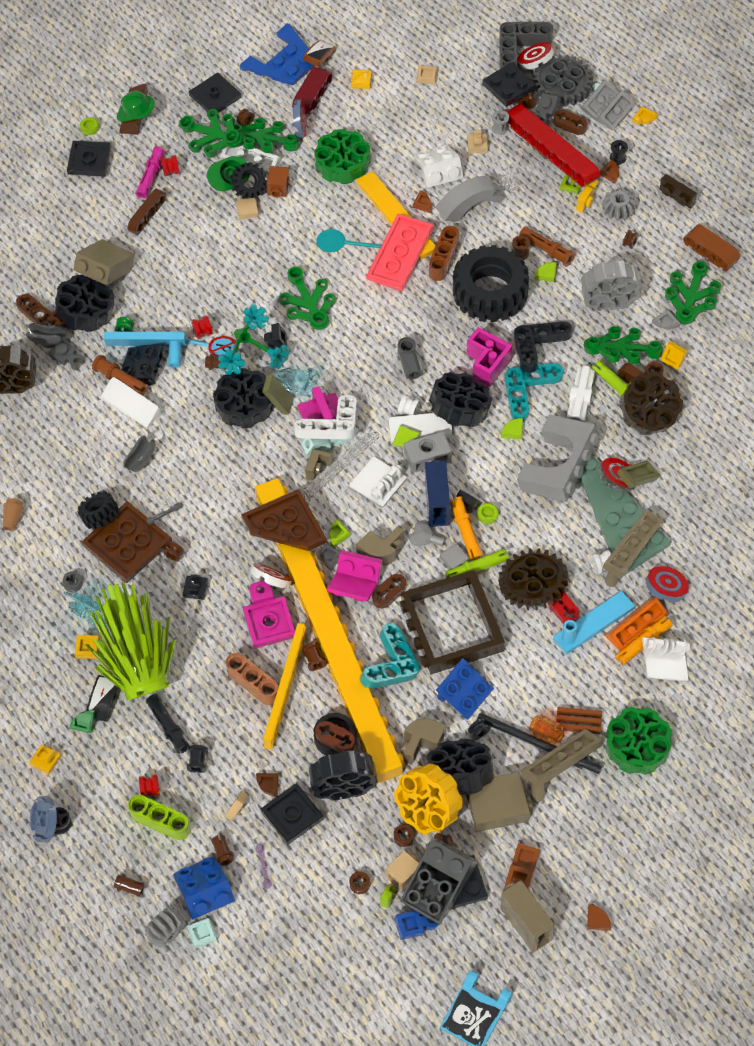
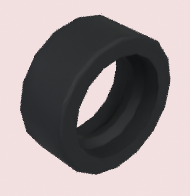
[313,713,356,755]

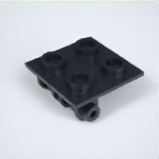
[121,343,163,386]

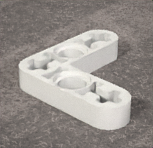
[294,395,357,439]

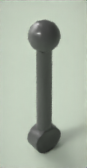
[146,502,182,525]

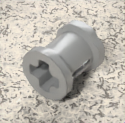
[492,110,509,135]

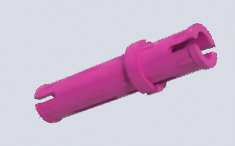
[135,146,165,198]

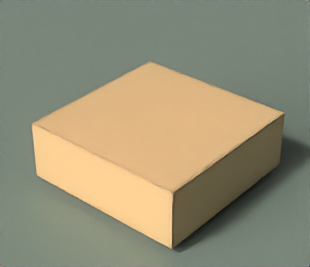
[416,65,437,84]
[236,198,259,220]

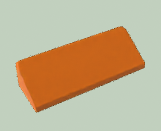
[604,597,669,651]

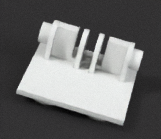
[349,456,407,507]
[642,637,690,682]

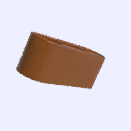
[683,224,741,272]
[429,226,459,281]

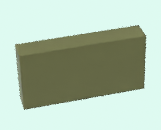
[262,374,294,415]
[617,461,660,488]

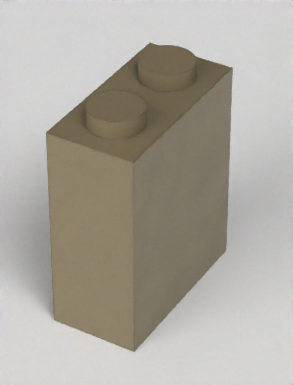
[73,239,135,285]
[466,772,533,832]
[500,880,554,953]

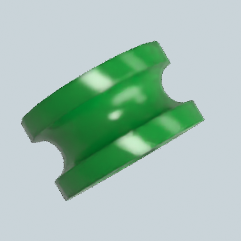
[115,317,134,332]

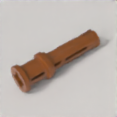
[519,226,575,267]
[92,355,148,395]

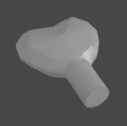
[409,522,445,547]

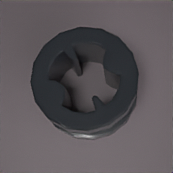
[468,718,490,740]

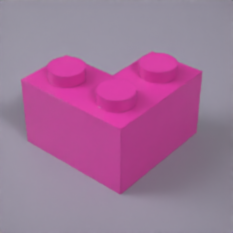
[467,327,512,387]

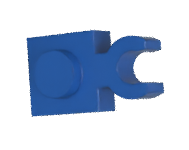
[394,911,439,940]

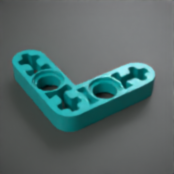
[505,363,564,421]
[360,623,420,689]

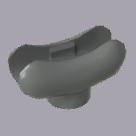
[26,323,65,348]
[123,435,156,472]

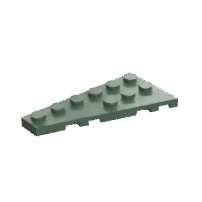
[579,454,671,575]

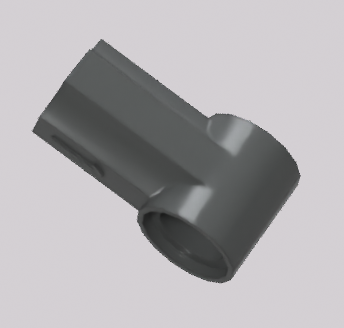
[397,337,423,380]

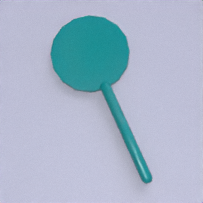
[317,229,382,252]

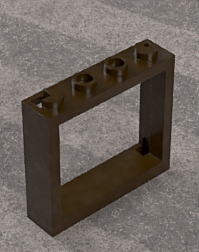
[399,570,505,675]

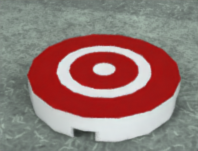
[517,42,554,70]
[250,563,292,588]

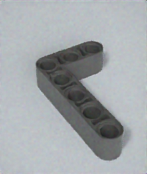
[499,22,553,69]

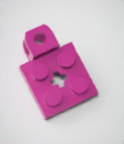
[243,581,295,649]

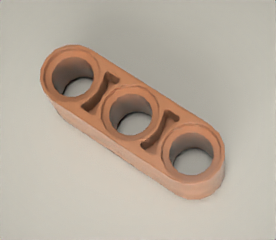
[226,653,278,705]

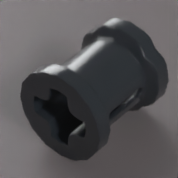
[610,140,628,165]
[187,745,208,773]

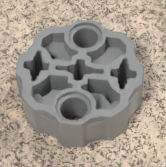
[581,260,641,311]

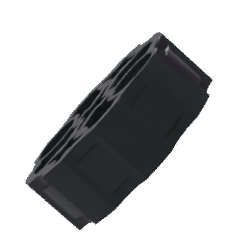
[55,274,114,332]
[213,368,274,429]
[429,372,492,427]
[426,739,494,795]
[308,751,378,801]

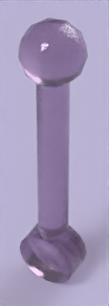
[255,843,272,889]

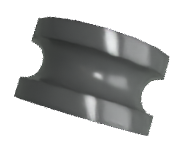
[63,571,83,592]

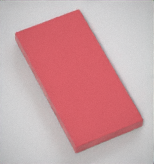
[366,214,434,291]

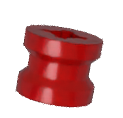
[161,155,179,177]
[191,315,213,339]
[139,774,160,797]

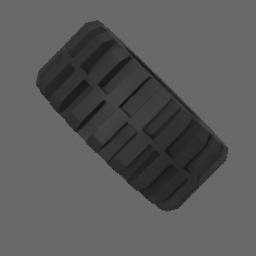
[453,245,529,322]

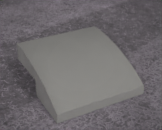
[581,79,636,130]

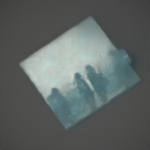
[64,591,107,628]

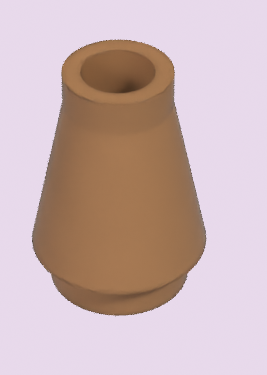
[2,498,24,531]

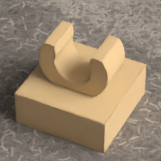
[467,130,488,153]

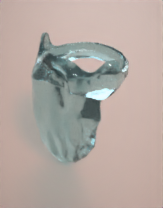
[274,367,318,397]

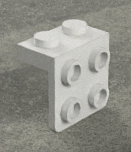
[413,145,463,188]

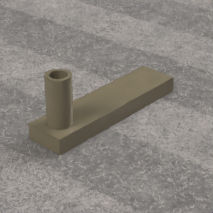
[603,510,664,587]
[522,729,602,802]

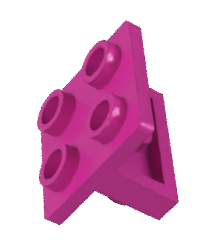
[297,386,346,430]

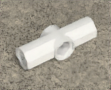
[567,366,595,422]

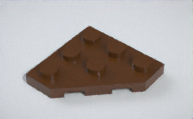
[241,489,327,551]

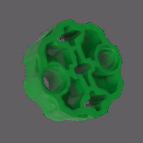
[314,129,371,184]
[606,707,672,775]

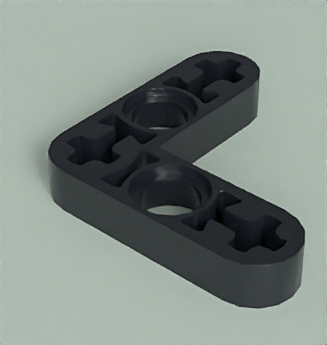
[514,321,572,373]

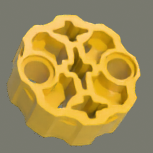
[394,764,463,835]

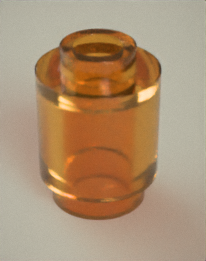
[530,715,564,745]

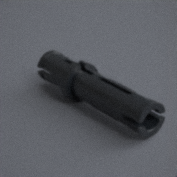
[146,694,190,754]

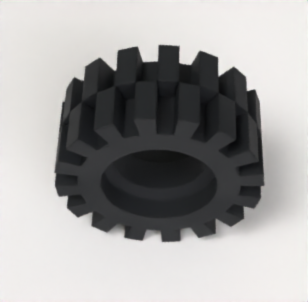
[230,162,267,199]
[77,491,119,530]

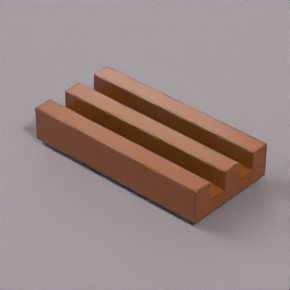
[556,707,602,734]

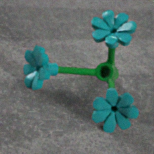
[218,304,290,375]

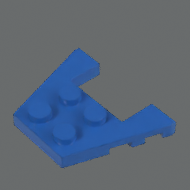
[239,23,315,86]

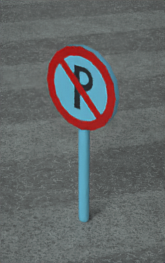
[187,336,238,357]

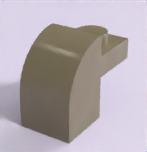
[356,526,404,566]
[401,719,446,765]

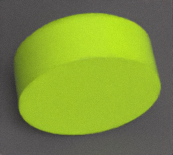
[80,117,99,135]
[477,503,498,524]

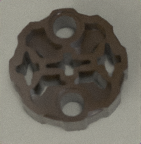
[0,345,36,394]
[619,372,683,435]

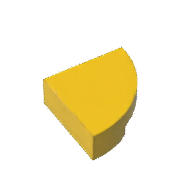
[632,106,658,124]

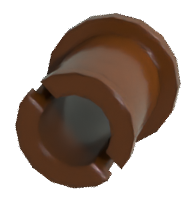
[205,354,226,370]
[211,834,234,866]
[114,874,145,897]

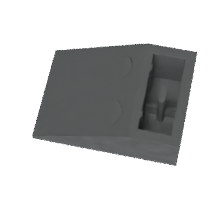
[400,838,478,924]

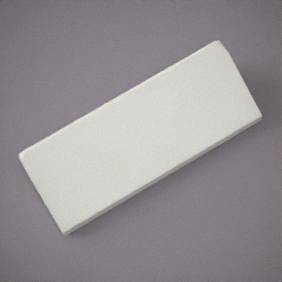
[221,144,282,173]
[101,377,161,429]
[388,413,452,443]

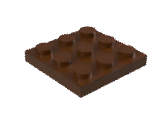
[81,501,172,583]

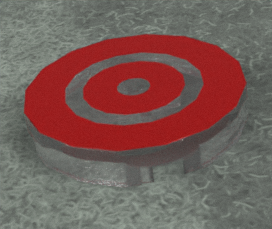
[598,457,637,493]

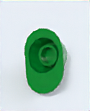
[117,90,155,122]
[207,156,250,192]

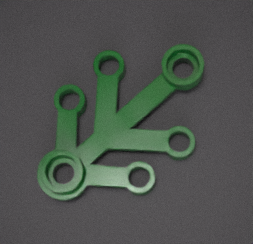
[179,109,243,158]
[234,118,299,153]
[665,261,721,325]
[279,266,336,330]
[583,327,663,364]

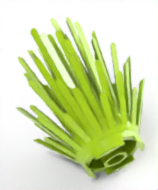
[84,581,177,701]

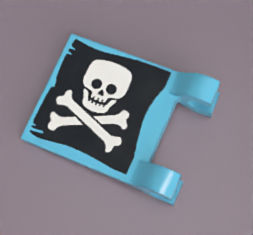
[440,970,513,1046]

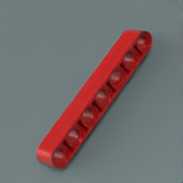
[506,104,601,187]

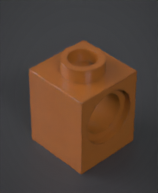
[267,166,290,198]

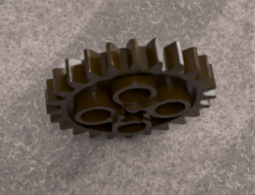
[498,548,569,611]

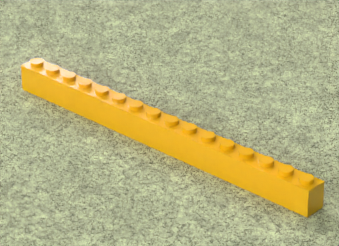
[255,478,405,784]

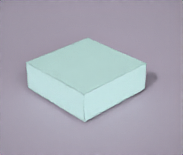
[187,918,217,949]

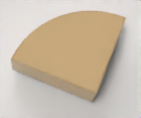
[225,790,248,820]

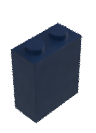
[425,460,450,527]

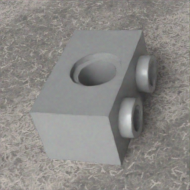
[404,432,452,473]

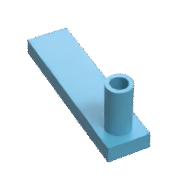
[104,332,187,367]
[553,591,635,655]

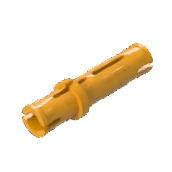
[450,496,483,560]
[615,616,673,666]

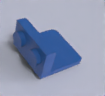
[173,857,235,920]

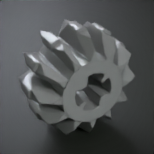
[602,188,636,221]
[145,908,185,948]

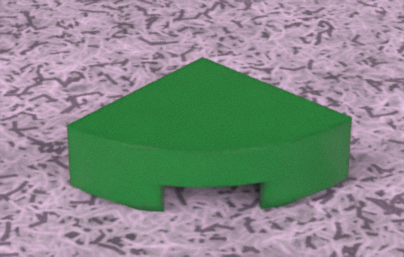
[69,710,96,733]

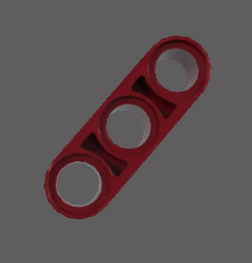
[292,66,333,115]

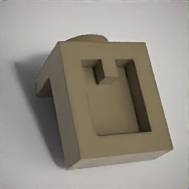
[305,449,333,481]

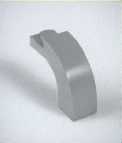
[435,176,505,222]

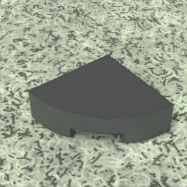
[321,544,340,571]

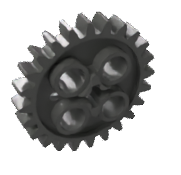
[532,54,593,107]

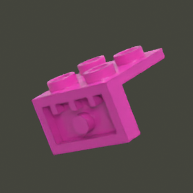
[327,550,382,601]

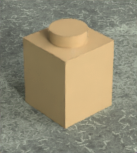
[385,851,420,892]

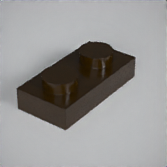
[659,174,697,209]

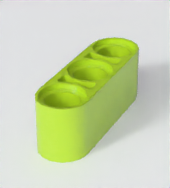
[128,795,190,840]

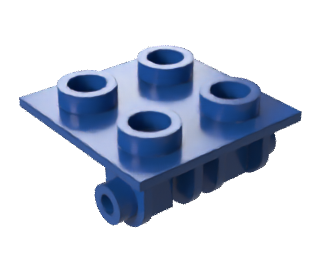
[436,658,494,720]

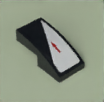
[86,675,118,722]

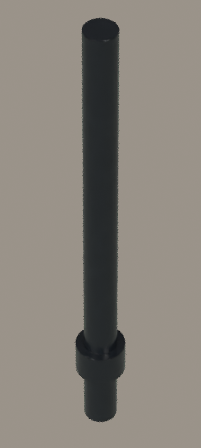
[477,712,603,775]

